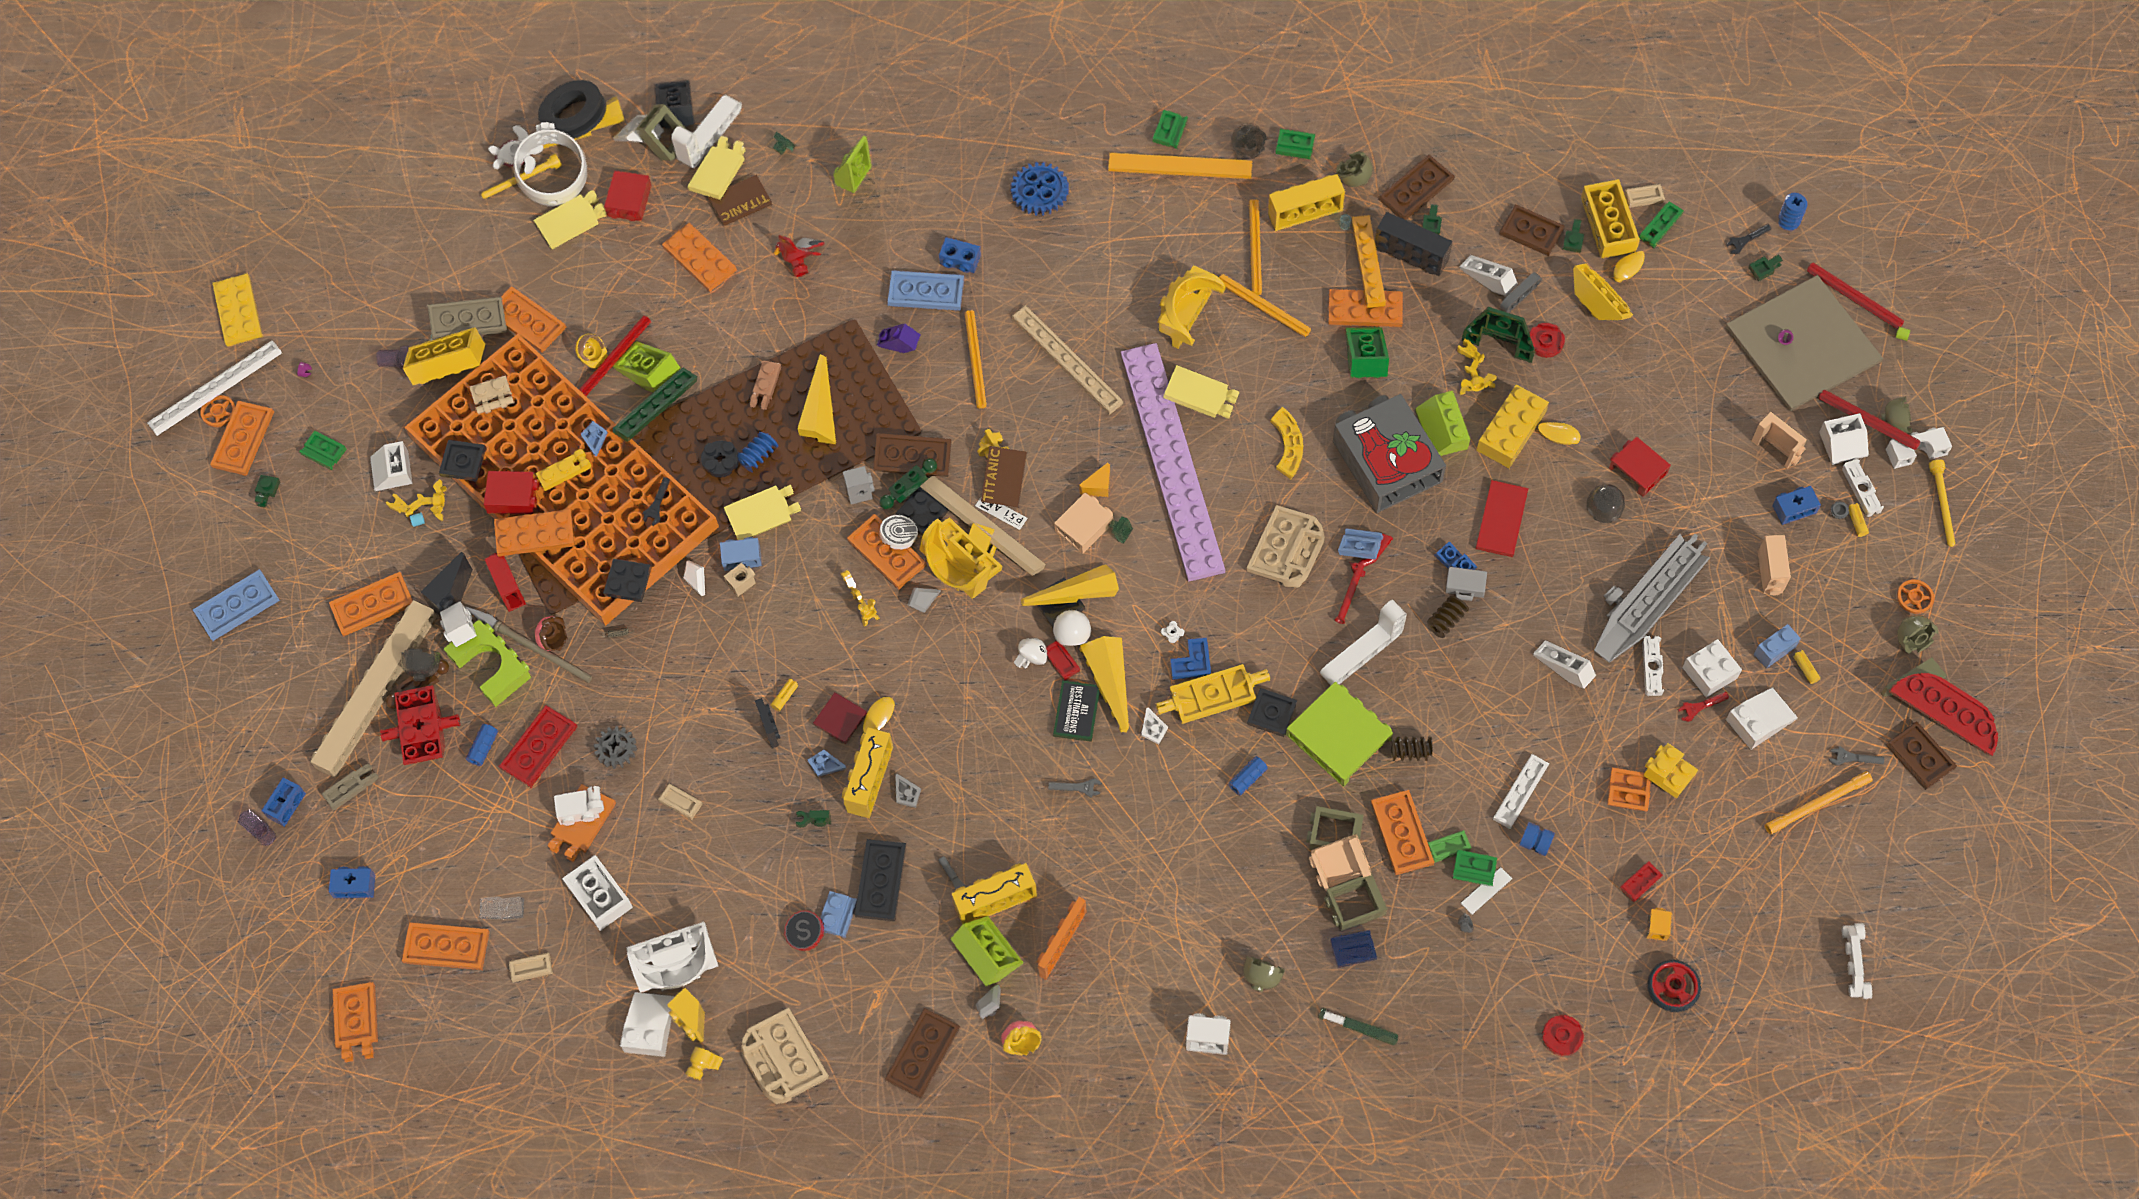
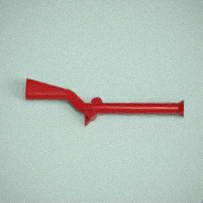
[1334,534,1393,624]

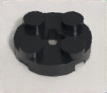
[701,441,739,477]

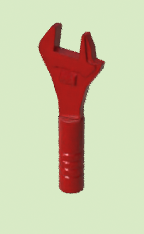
[1678,692,1729,722]

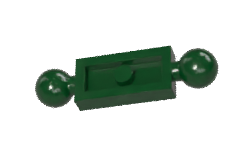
[879,458,937,510]

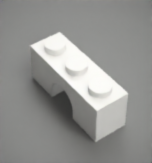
[1886,427,1952,469]

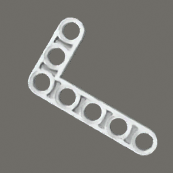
[672,95,742,168]
[1320,600,1407,685]

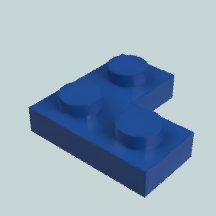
[1170,638,1211,680]

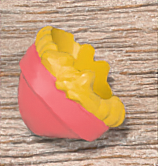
[1001,1021,1041,1055]

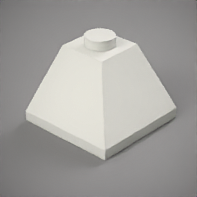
[613,115,664,143]

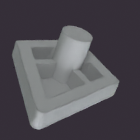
[907,588,941,613]
[895,774,921,808]
[976,985,1001,1019]

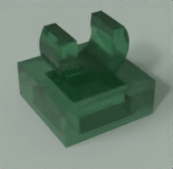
[773,132,796,155]
[1108,516,1133,544]

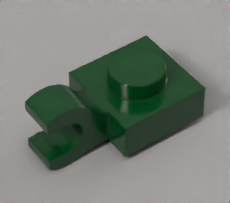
[1422,204,1442,235]
[1562,219,1584,253]
[1748,255,1783,282]
[255,475,280,508]
[796,810,831,828]

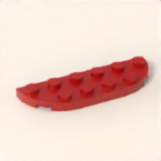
[1888,673,1998,756]

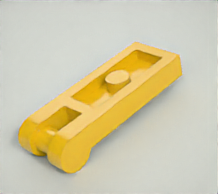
[535,449,592,491]

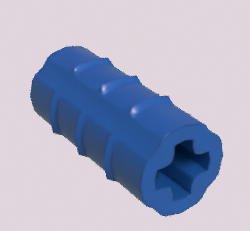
[466,724,498,766]
[1228,756,1268,796]

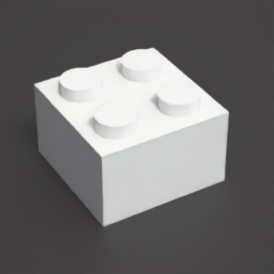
[1682,639,1742,698]
[1186,1014,1230,1055]

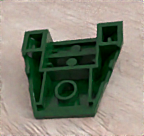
[1461,307,1535,363]

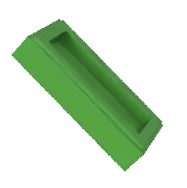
[1428,830,1471,863]

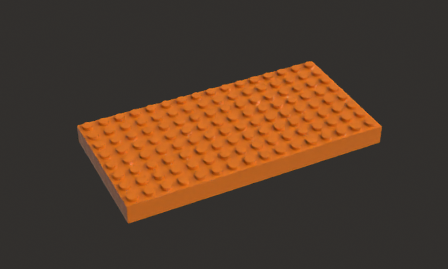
[405,334,719,626]

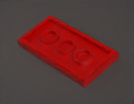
[1476,480,1529,558]
[499,705,578,788]

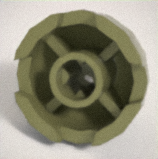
[1336,151,1373,187]
[1881,396,1913,434]
[1897,615,1939,654]
[1243,956,1285,992]

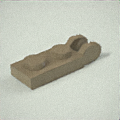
[322,764,379,810]

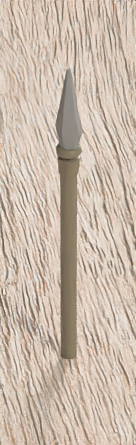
[465,607,592,683]

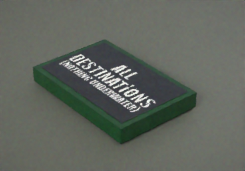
[1053,680,1100,742]

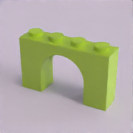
[444,620,531,707]

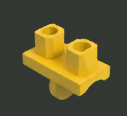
[977,429,1009,459]

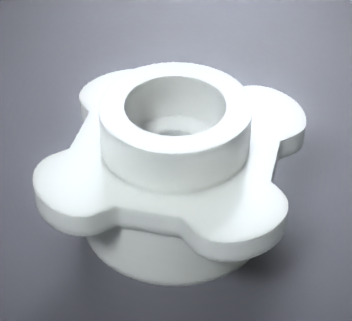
[1161,621,1184,643]

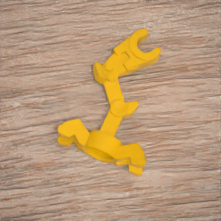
[1457,339,1497,395]
[386,479,447,521]
[840,570,880,627]

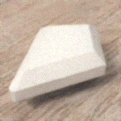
[683,561,705,596]
[1142,708,1168,744]

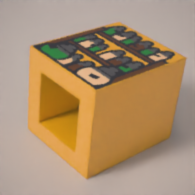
[1646,908,1672,941]

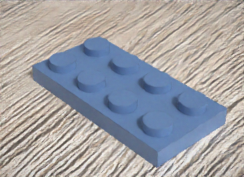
[888,271,964,311]
[193,569,280,641]

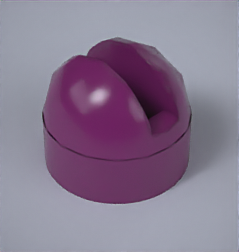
[1778,329,1793,345]
[297,362,312,377]

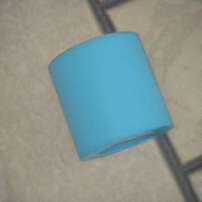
[410,512,425,527]

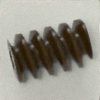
[1427,596,1469,638]
[1391,736,1433,761]

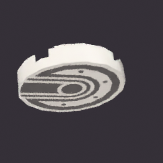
[880,515,918,549]

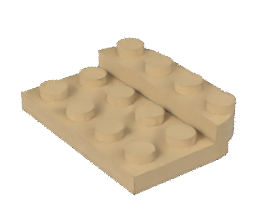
[1247,505,1325,588]
[741,1008,829,1104]

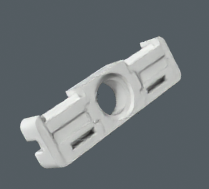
[1842,459,1884,517]
[1642,636,1664,696]

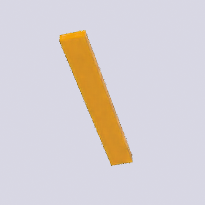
[1108,153,1252,179]

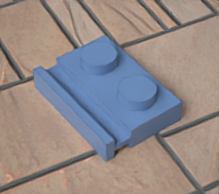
[1338,529,1383,560]
[821,891,857,938]

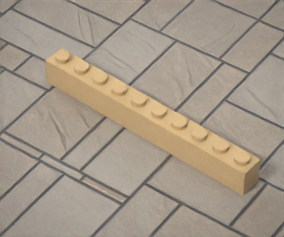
[310,600,437,778]

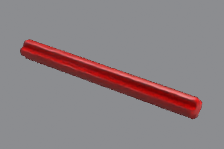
[1807,262,1905,329]
[579,315,651,396]
[1819,390,1921,450]

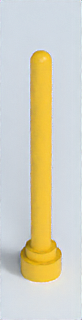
[481,153,562,199]
[1929,460,1955,547]

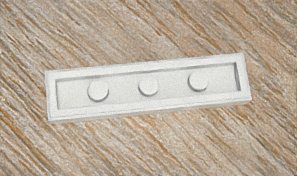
[1493,754,1549,829]

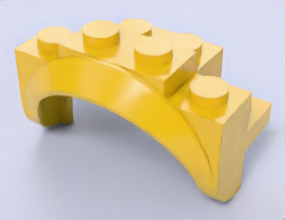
[1158,265,1226,349]
[919,518,1003,599]

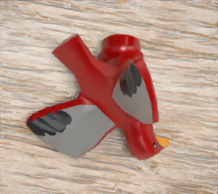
[774,235,824,277]

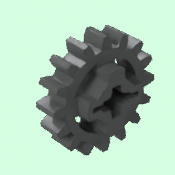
[594,726,637,769]

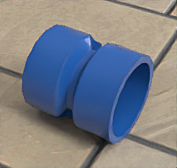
[1519,822,1555,857]

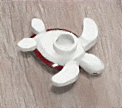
[489,126,543,174]

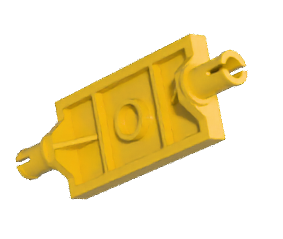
[1155,664,1270,724]

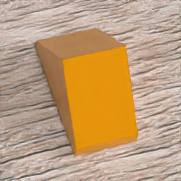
[1079,463,1110,497]

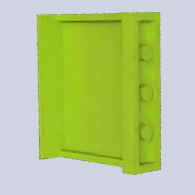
[1286,682,1393,787]

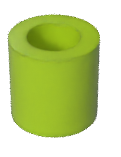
[1895,327,1910,341]

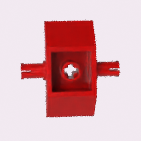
[380,685,461,765]

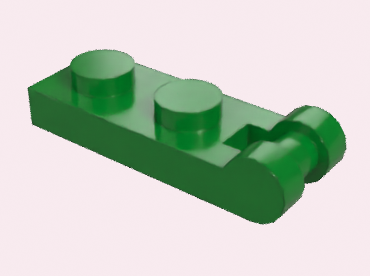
[1639,201,1684,248]

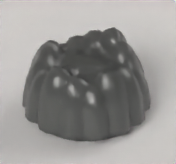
[1830,501,1849,519]
[1457,914,1474,933]

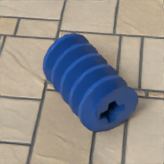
[1778,193,1808,231]
[737,432,779,472]

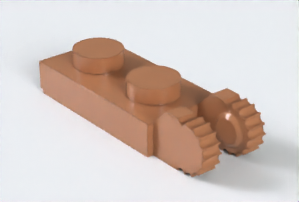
[750,360,781,410]

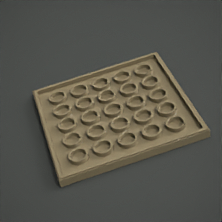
[1725,275,1883,411]

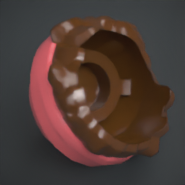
[535,616,568,651]

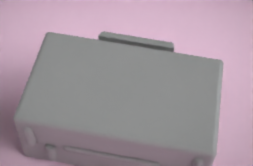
[1446,567,1487,601]

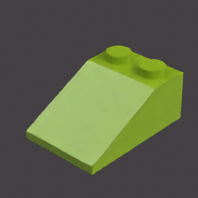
[833,136,872,193]
[613,341,681,393]

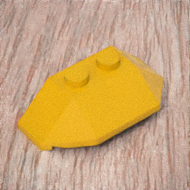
[1573,263,1633,320]

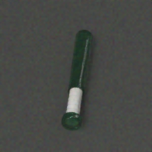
[1318,1007,1399,1046]

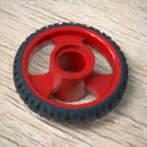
[1647,960,1701,1012]

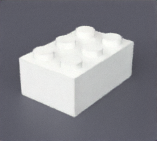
[562,855,633,931]

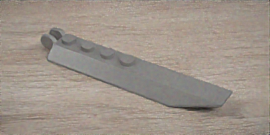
[1594,534,1710,663]

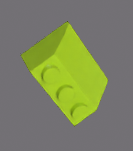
[1415,391,1470,456]
[951,916,1024,986]

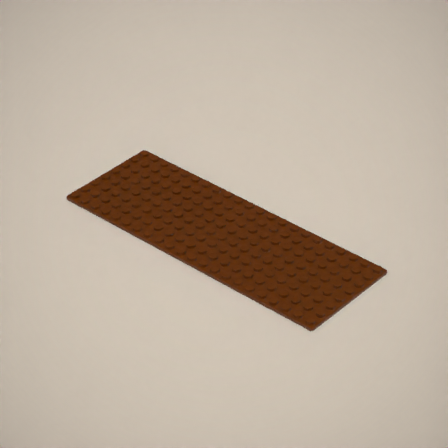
[519,319,921,615]

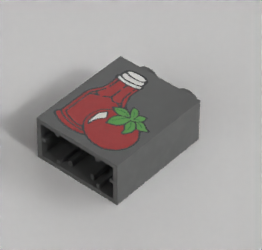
[1333,394,1446,513]

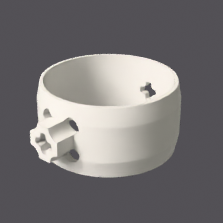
[513,122,587,206]

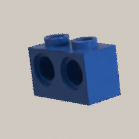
[939,237,981,273]
[261,778,306,827]

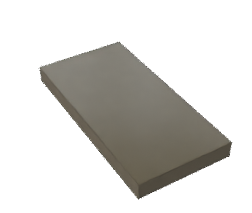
[427,297,507,340]

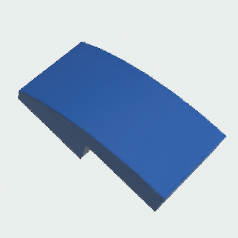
[1435,541,1478,570]

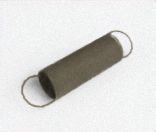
[602,627,634,638]

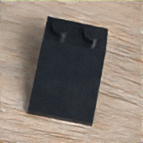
[655,80,694,128]
[421,552,473,616]

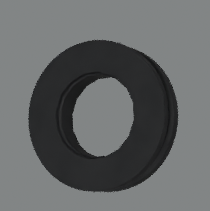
[538,80,606,139]

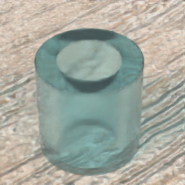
[1339,214,1351,230]

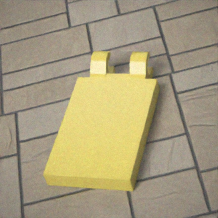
[688,136,746,200]
[534,190,607,249]
[1163,365,1239,419]
[724,485,801,540]

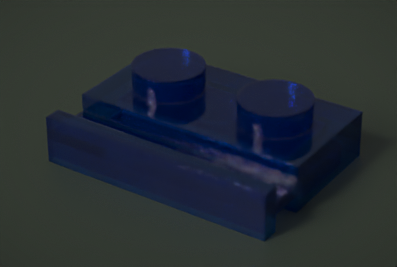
[1330,930,1377,968]

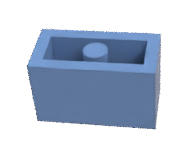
[720,537,762,571]
[1754,624,1801,669]

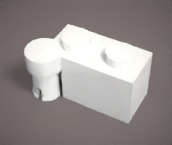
[440,601,477,647]
[554,786,604,825]

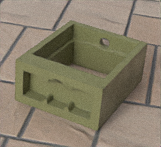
[635,104,686,161]
[1306,806,1364,850]
[1324,873,1387,932]

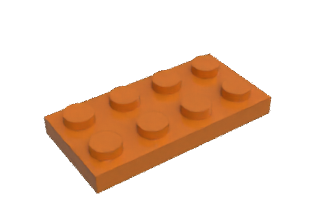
[662,223,737,292]
[501,286,567,353]
[1328,289,1403,327]
[210,401,274,476]
[494,509,575,557]
[847,514,927,590]
[329,572,413,637]
[1371,790,1434,875]
[1037,897,1087,980]
[402,923,490,970]

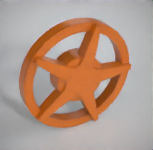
[200,395,236,428]
[1897,580,1934,614]

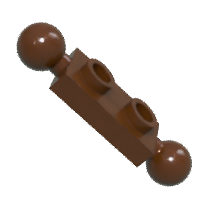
[385,659,449,709]

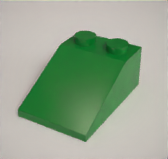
[1345,327,1389,378]

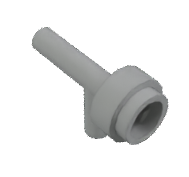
[1604,586,1624,618]

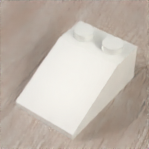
[1726,688,1798,750]
[621,992,675,1057]

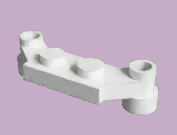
[1842,923,1872,999]

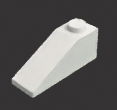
[1460,255,1518,296]
[1533,640,1596,689]

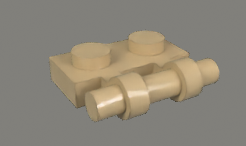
[470,375,514,414]

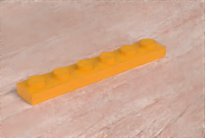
[1351,215,1386,308]

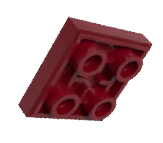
[813,692,867,744]

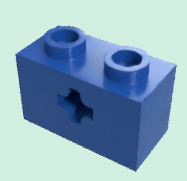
[1772,486,1821,525]
[329,866,376,898]

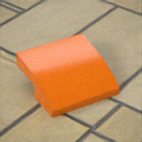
[1607,768,1651,812]

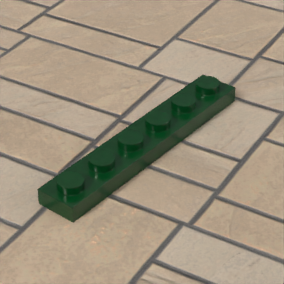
[613,367,698,442]

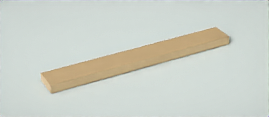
[1012,305,1123,415]
[920,476,1046,576]

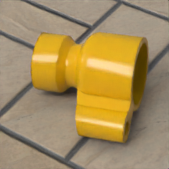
[686,1047,723,1081]

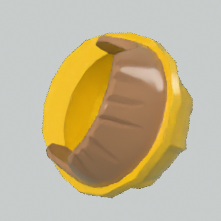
[575,333,608,368]

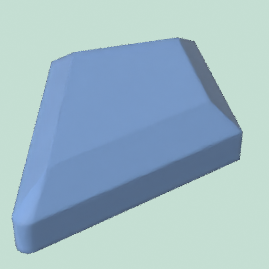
[581,421,608,456]
[807,750,846,777]

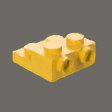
[1643,743,1698,799]

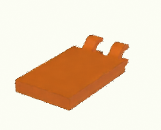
[548,784,616,862]
[333,982,378,1063]

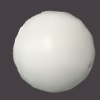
[1053,610,1091,646]

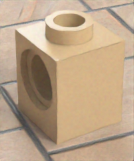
[724,563,756,597]

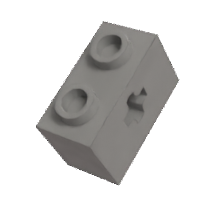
[843,466,875,504]

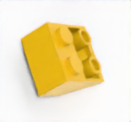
[667,988,705,1043]

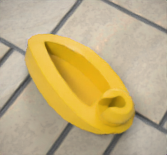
[1613,251,1645,282]
[1538,422,1581,445]
[863,697,895,734]

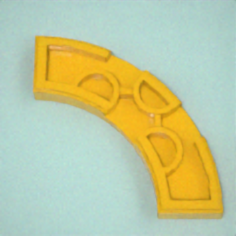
[1270,407,1303,480]

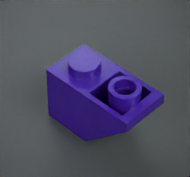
[877,323,921,353]

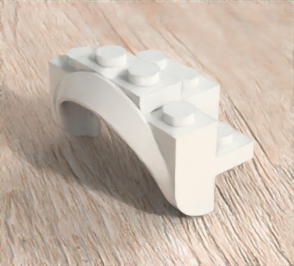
[627,922,718,992]

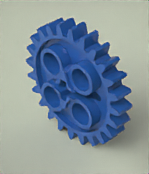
[1011,162,1069,216]

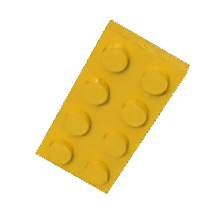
[213,273,263,347]

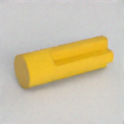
[1848,503,1869,537]
[1793,650,1821,684]
[770,679,798,712]

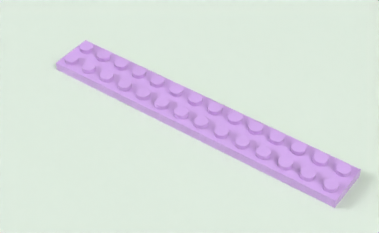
[1121,343,1225,582]

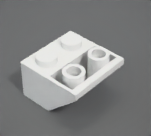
[1819,414,1869,464]
[370,441,412,491]

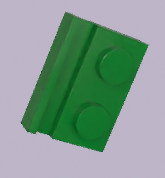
[1153,110,1188,149]
[1276,129,1315,160]
[299,430,347,470]
[1452,850,1498,887]

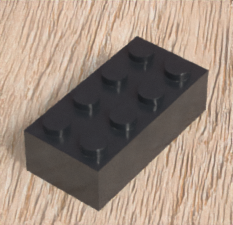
[1375,212,1453,277]

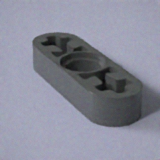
[1500,272,1542,313]

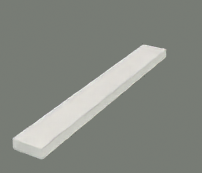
[148,341,282,435]

